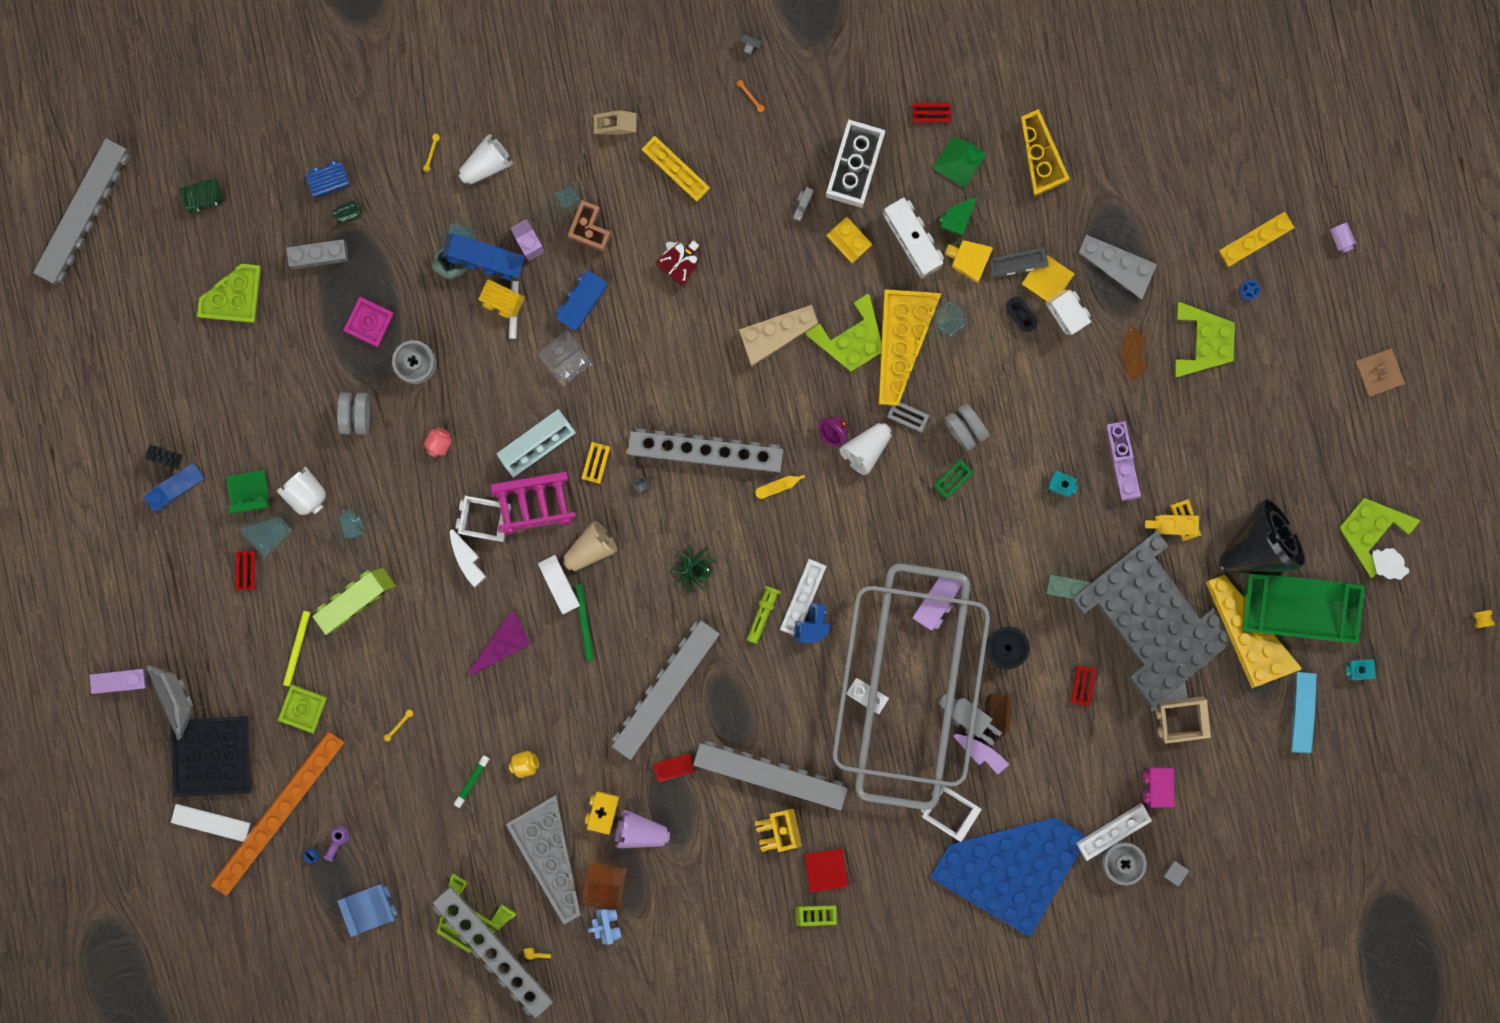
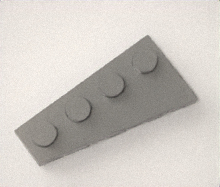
[1078,235,1157,300]

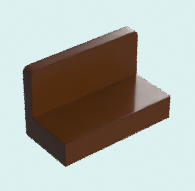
[988,694,1011,734]

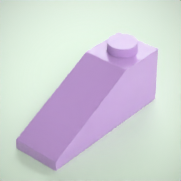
[90,669,149,694]

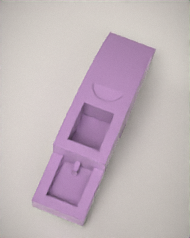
[1106,421,1141,501]

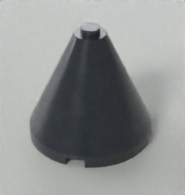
[1219,499,1305,574]

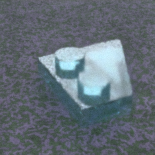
[239,517,293,557]

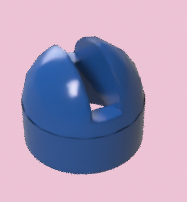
[303,848,319,864]

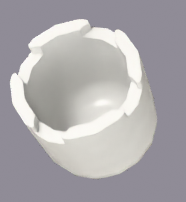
[277,466,326,515]

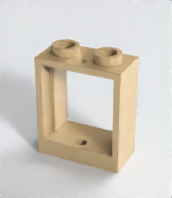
[1156,696,1211,743]

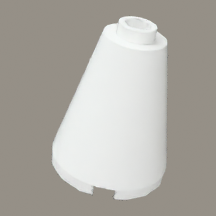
[459,134,513,184]
[839,423,892,475]

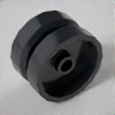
[986,627,1030,669]

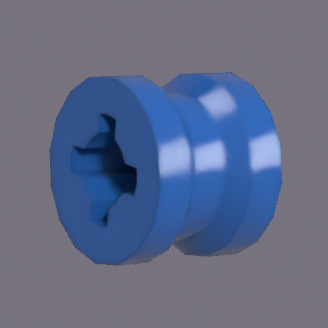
[1239,280,1260,301]

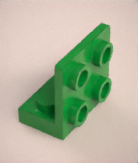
[226,470,271,514]

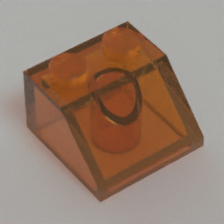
[582,862,627,910]

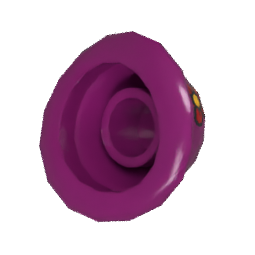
[818,416,849,447]

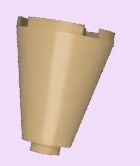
[563,521,617,571]

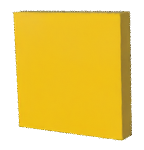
[1021,255,1074,301]

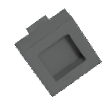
[741,34,763,55]

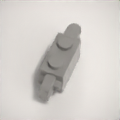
[939,694,1002,746]

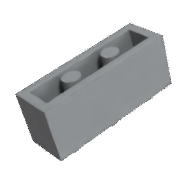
[286,240,349,269]

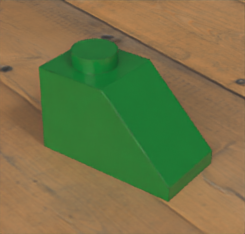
[939,198,976,237]

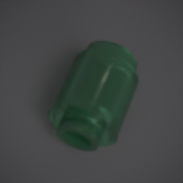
[333,200,363,224]

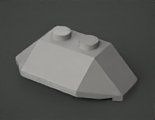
[147,666,193,740]

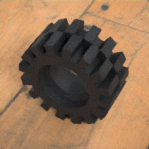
[145,444,183,469]

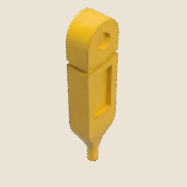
[755,475,805,499]

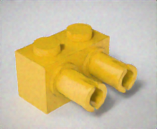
[755,809,802,852]

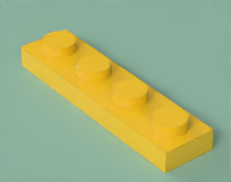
[642,136,710,202]
[1218,212,1295,267]

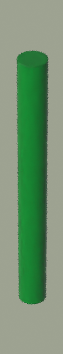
[575,584,594,661]

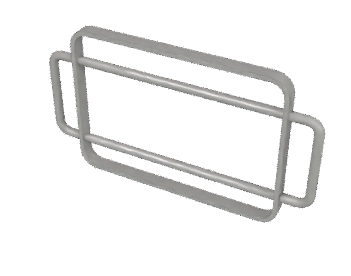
[832,563,990,810]

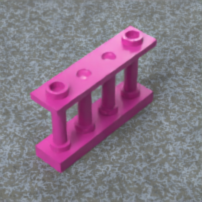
[490,472,576,535]

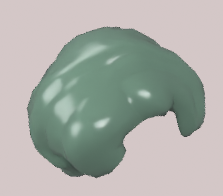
[432,246,467,279]

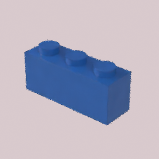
[556,270,608,333]

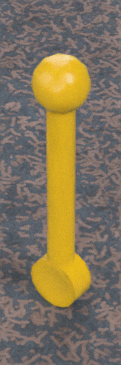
[423,134,440,172]
[384,710,413,742]

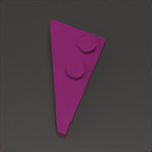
[469,611,531,675]

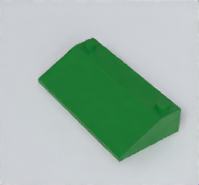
[1243,573,1365,643]

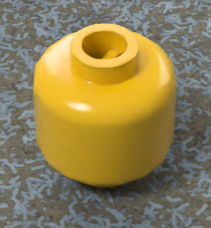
[509,751,539,778]

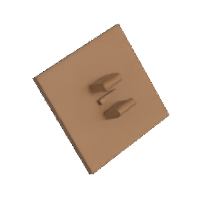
[1356,348,1405,397]

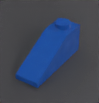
[143,463,205,513]

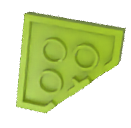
[197,264,261,323]

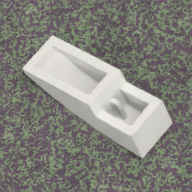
[450,529,487,588]
[538,555,581,615]

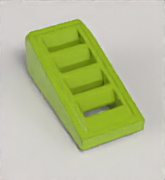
[795,905,837,926]

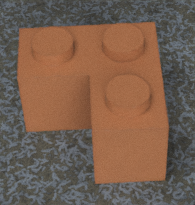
[568,200,611,253]

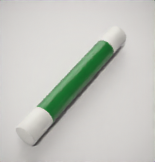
[454,755,490,808]

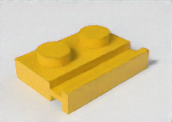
[826,217,872,263]

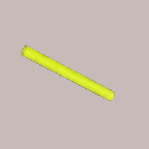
[283,611,311,687]

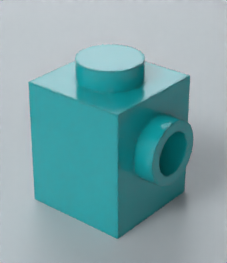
[1047,471,1078,498]
[1345,659,1376,680]

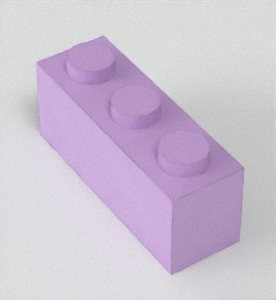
[912,577,963,631]

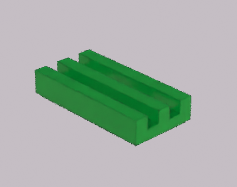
[933,459,974,499]

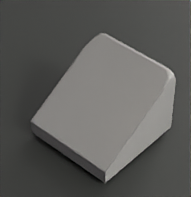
[1162,860,1189,887]

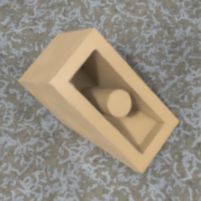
[594,110,637,134]

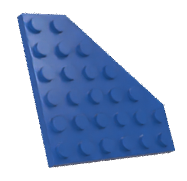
[930,817,1087,937]

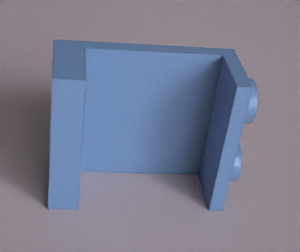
[337,883,398,937]

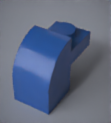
[794,602,830,643]

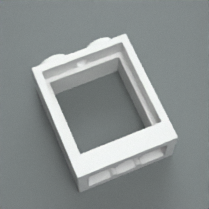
[456,496,512,543]
[920,785,982,842]

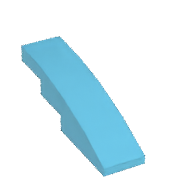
[1291,672,1316,754]

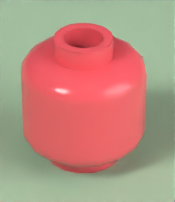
[424,427,452,457]

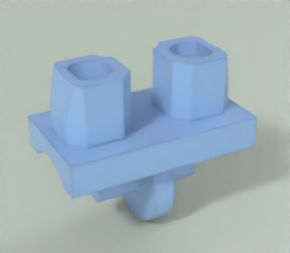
[588,909,621,945]

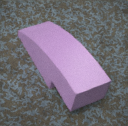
[953,733,1009,774]

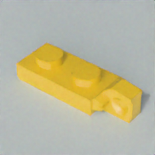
[1145,515,1199,535]

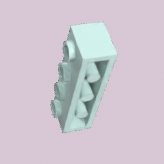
[497,409,576,478]

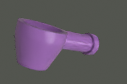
[324,826,350,861]

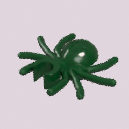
[670,544,718,595]

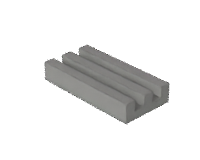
[887,402,929,433]

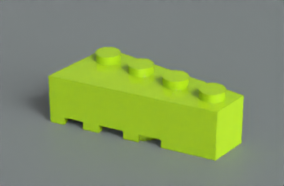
[312,568,396,635]

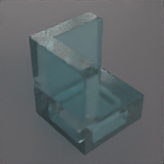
[554,185,581,212]
[935,301,965,336]

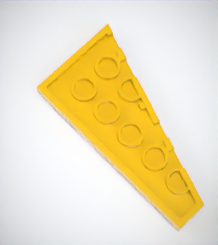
[878,290,942,406]
[1206,575,1302,689]

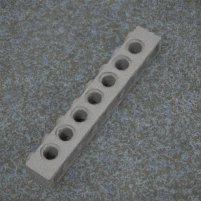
[628,428,783,473]
[432,885,553,1018]

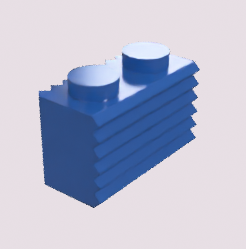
[305,161,351,198]

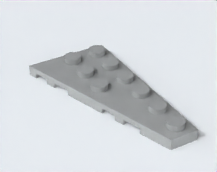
[506,795,581,925]

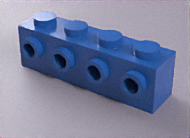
[442,233,525,281]

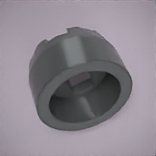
[632,478,649,494]

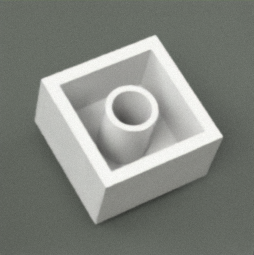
[1045,290,1091,335]

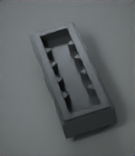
[988,247,1049,278]

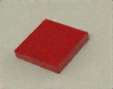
[804,848,848,893]

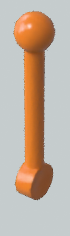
[737,80,765,113]

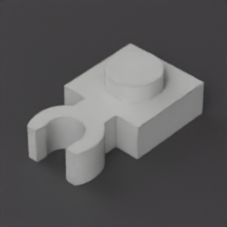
[793,187,814,221]

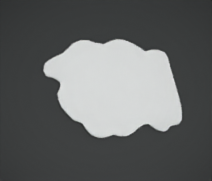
[1373,548,1409,580]

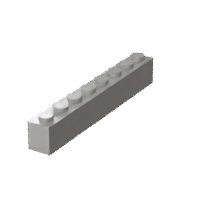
[33,138,130,286]
[611,621,720,760]
[694,740,848,810]

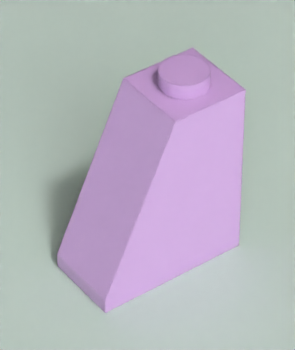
[510,219,545,261]

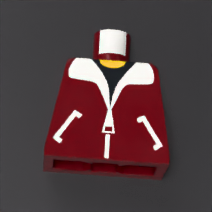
[655,240,700,288]

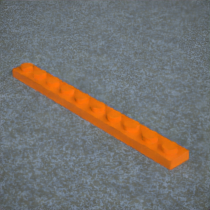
[210,731,344,896]

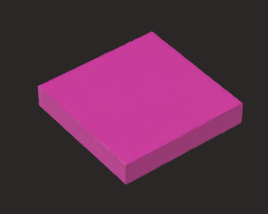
[343,297,395,347]

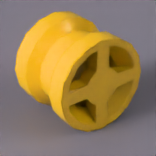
[1473,610,1495,628]

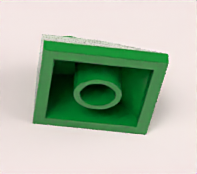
[933,136,986,189]

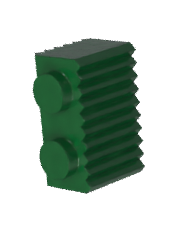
[179,178,225,214]

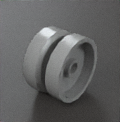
[392,340,437,385]
[337,392,370,435]
[943,402,990,452]
[1101,841,1147,886]

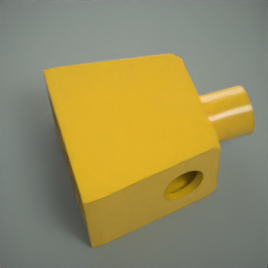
[944,240,993,283]

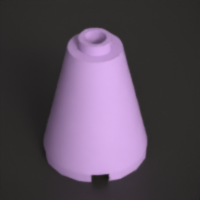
[615,810,670,848]

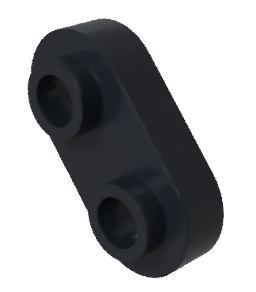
[1006,297,1037,332]

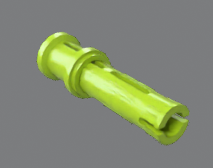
[746,585,781,644]

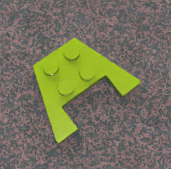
[805,294,881,372]
[1174,302,1235,377]
[1339,498,1420,579]
[437,873,516,953]

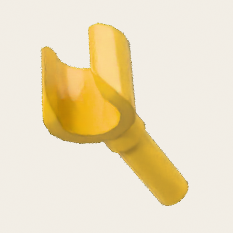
[523,948,551,960]

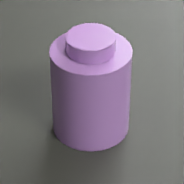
[1330,222,1356,253]

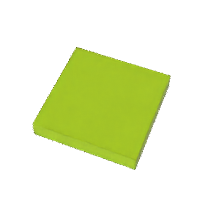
[278,684,328,734]

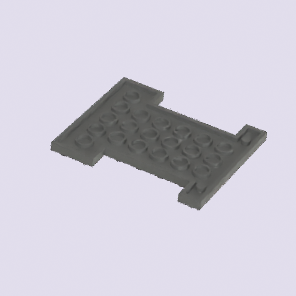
[1070,531,1232,708]

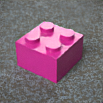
[1142,767,1174,808]

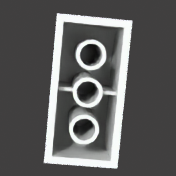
[826,119,886,208]

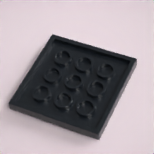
[170,716,251,797]

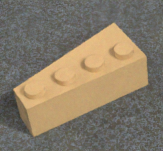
[739,305,818,368]

